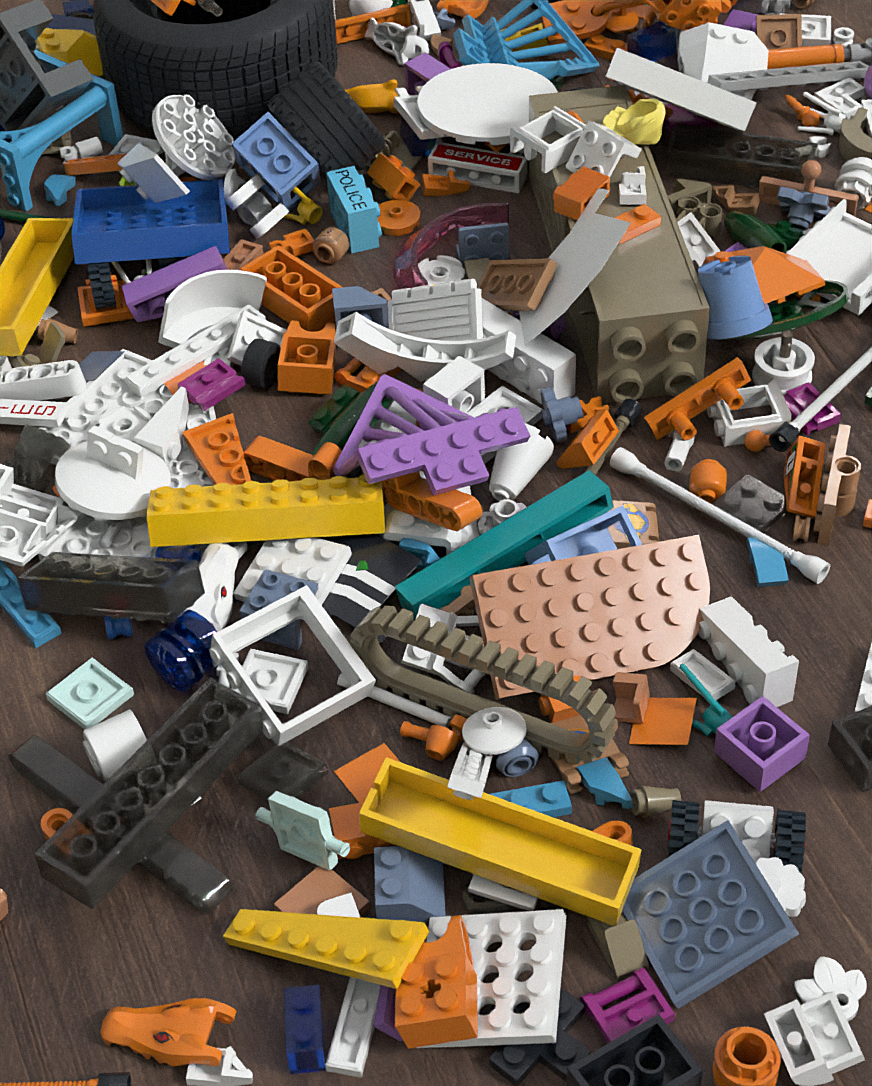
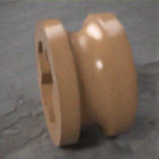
[793,515,811,542]

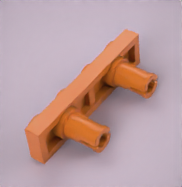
[644,357,751,440]

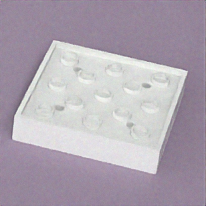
[606,48,756,132]

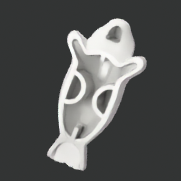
[364,18,429,66]

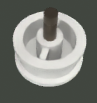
[752,331,815,395]

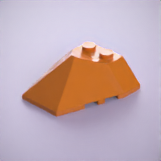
[702,246,825,304]

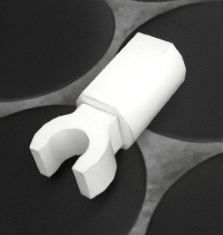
[60,137,103,161]
[664,429,695,472]

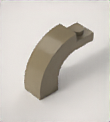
[838,108,872,161]

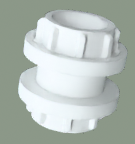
[834,157,872,209]

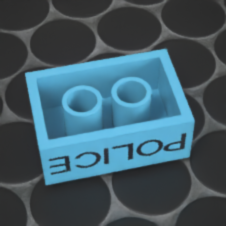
[326,166,382,254]

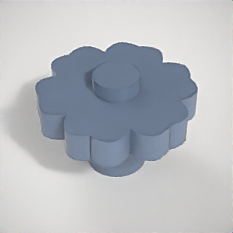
[540,387,583,444]

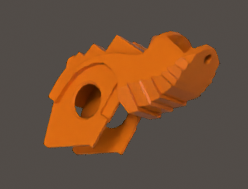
[643,0,738,31]

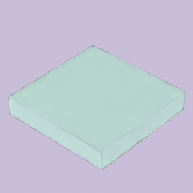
[45,658,134,730]

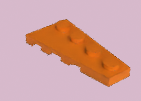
[182,413,251,485]

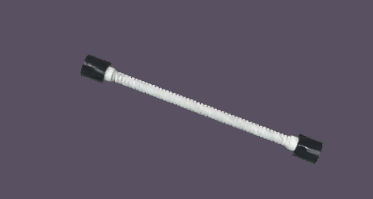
[769,347,872,452]

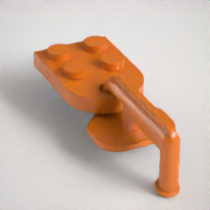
[541,0,666,46]

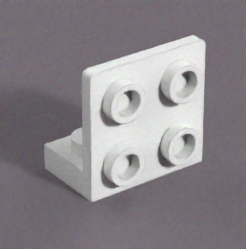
[566,121,642,177]

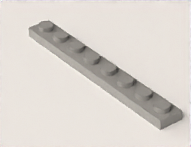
[708,61,869,92]

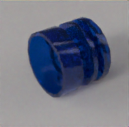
[144,609,218,692]

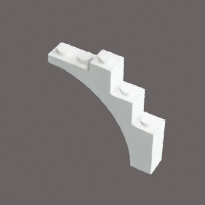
[333,312,516,382]

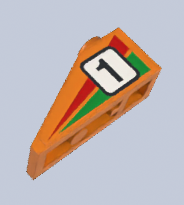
[783,435,826,519]

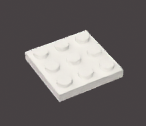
[233,537,352,605]

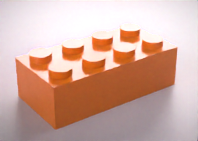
[240,245,342,332]

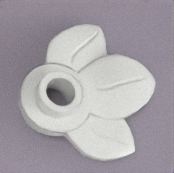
[794,957,866,1021]

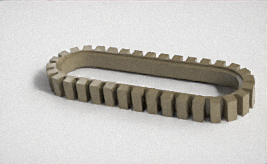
[349,606,618,764]

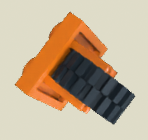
[77,262,134,327]

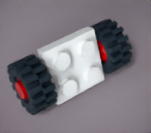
[668,800,806,873]

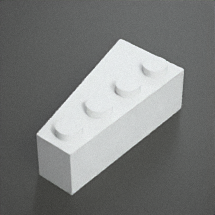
[698,597,799,707]

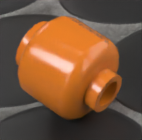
[689,459,727,503]

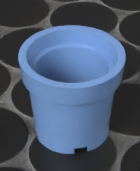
[698,256,773,339]

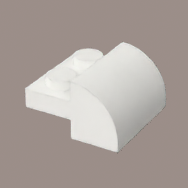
[764,991,865,1086]

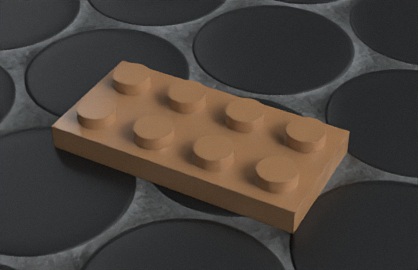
[477,258,558,311]

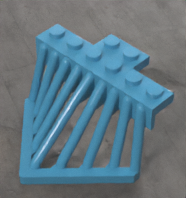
[453,0,600,80]

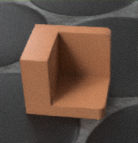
[613,672,650,724]

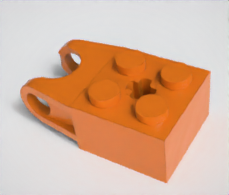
[278,320,336,394]
[395,915,478,1049]

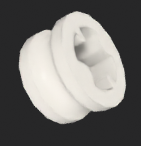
[833,27,854,48]

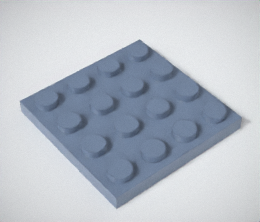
[622,820,799,1009]

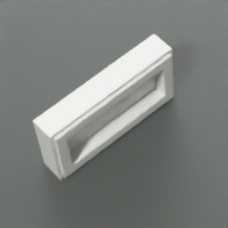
[670,649,735,700]

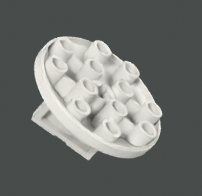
[152,95,235,180]
[55,425,170,522]

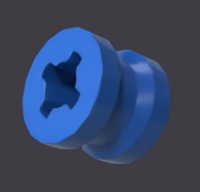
[104,607,133,640]

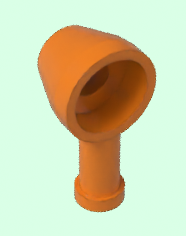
[400,721,459,761]

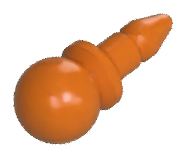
[785,95,820,127]

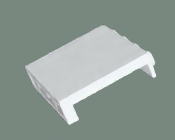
[786,199,872,315]

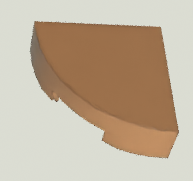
[431,34,453,56]

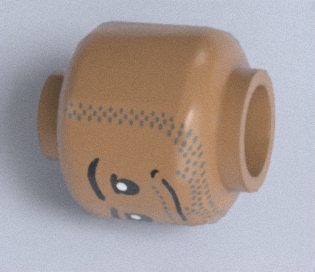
[313,227,349,264]

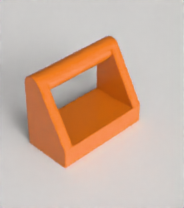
[556,409,619,469]

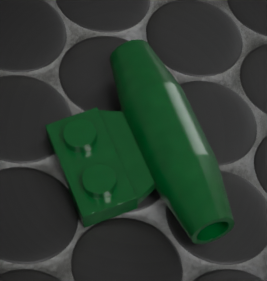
[724,211,805,253]
[308,380,394,455]

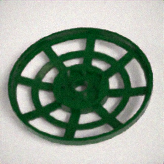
[718,280,849,340]

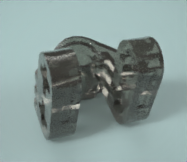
[3,425,71,493]

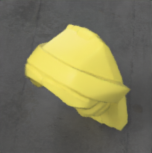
[602,98,666,145]

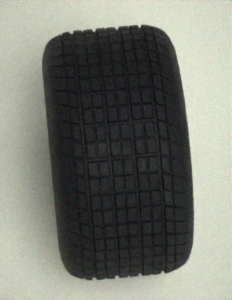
[93,0,338,141]

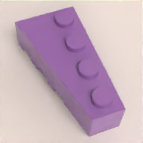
[122,246,228,322]

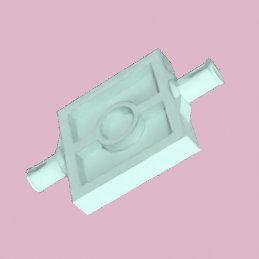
[256,791,350,871]

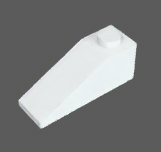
[134,387,189,466]

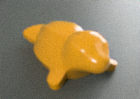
[345,79,410,114]

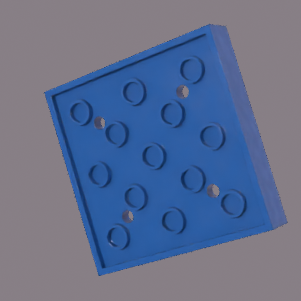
[72,179,230,264]

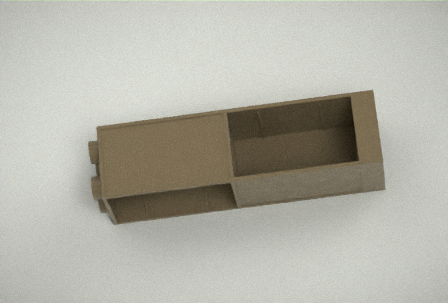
[529,85,710,404]

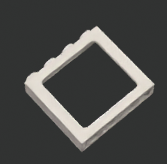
[209,585,376,746]

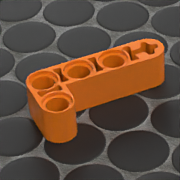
[243,436,342,482]
[381,471,482,532]

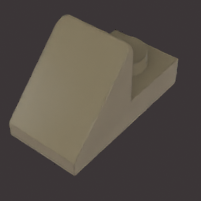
[667,179,712,218]
[587,912,649,980]

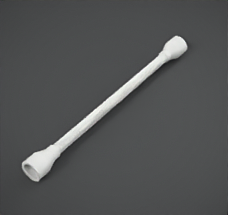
[610,447,830,584]

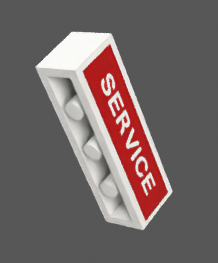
[428,142,527,193]

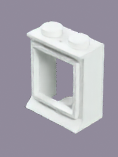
[510,106,586,173]
[707,378,792,447]

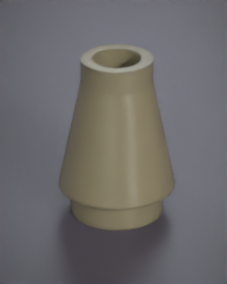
[630,785,681,818]

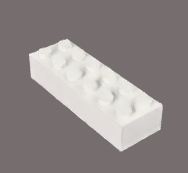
[482,298,576,404]

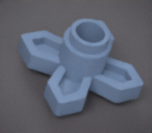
[777,186,831,230]

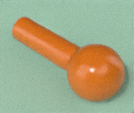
[744,430,797,452]

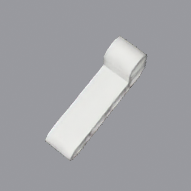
[0,356,87,401]

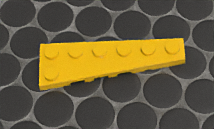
[223,909,429,989]

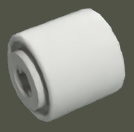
[82,709,154,783]

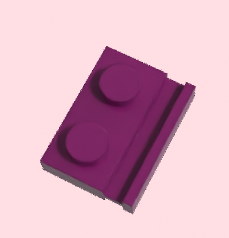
[178,358,245,411]
[783,382,841,435]

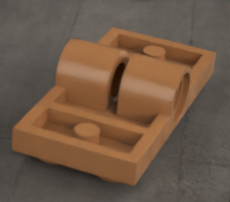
[814,424,861,546]

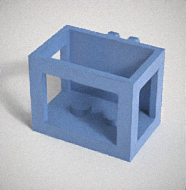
[232,112,321,211]
[524,505,642,565]

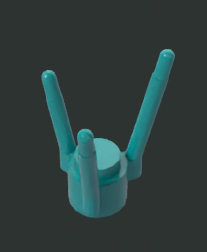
[680,663,733,737]

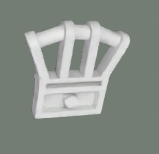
[401,604,487,694]

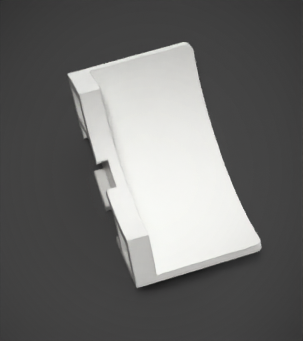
[158,270,267,348]

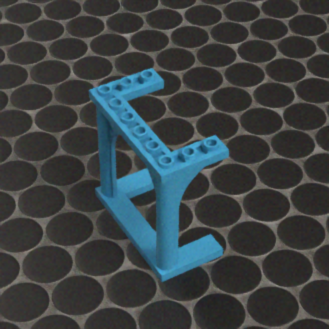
[0,50,123,212]

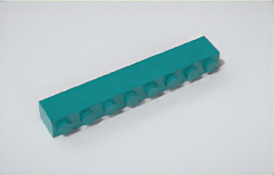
[395,470,614,621]

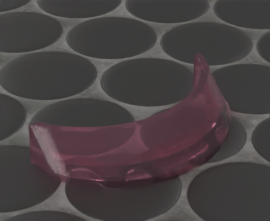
[393,203,509,289]

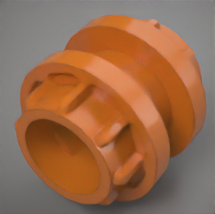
[712,1027,781,1086]

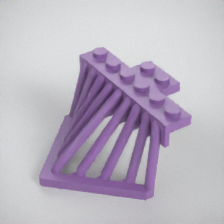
[333,374,531,496]

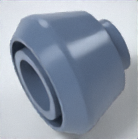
[496,738,539,777]

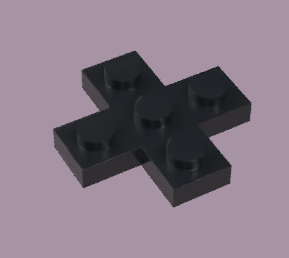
[485,987,591,1086]

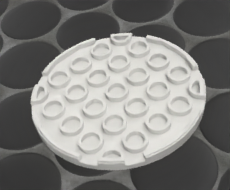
[418,63,558,145]

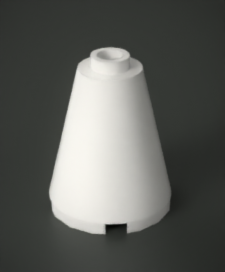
[489,423,554,501]

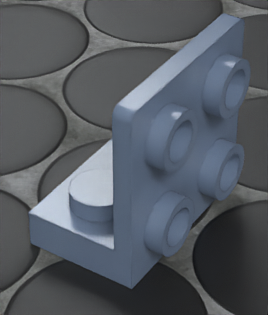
[456,223,509,269]
[239,569,319,650]

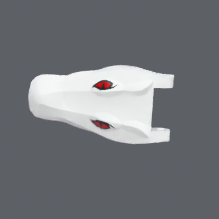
[168,543,239,641]

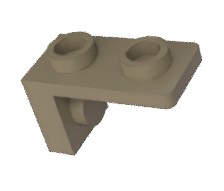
[11,322,65,368]

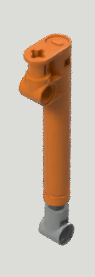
[767,38,872,69]

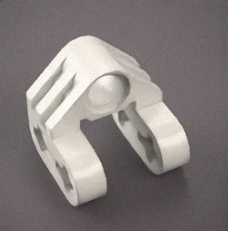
[225,174,289,239]

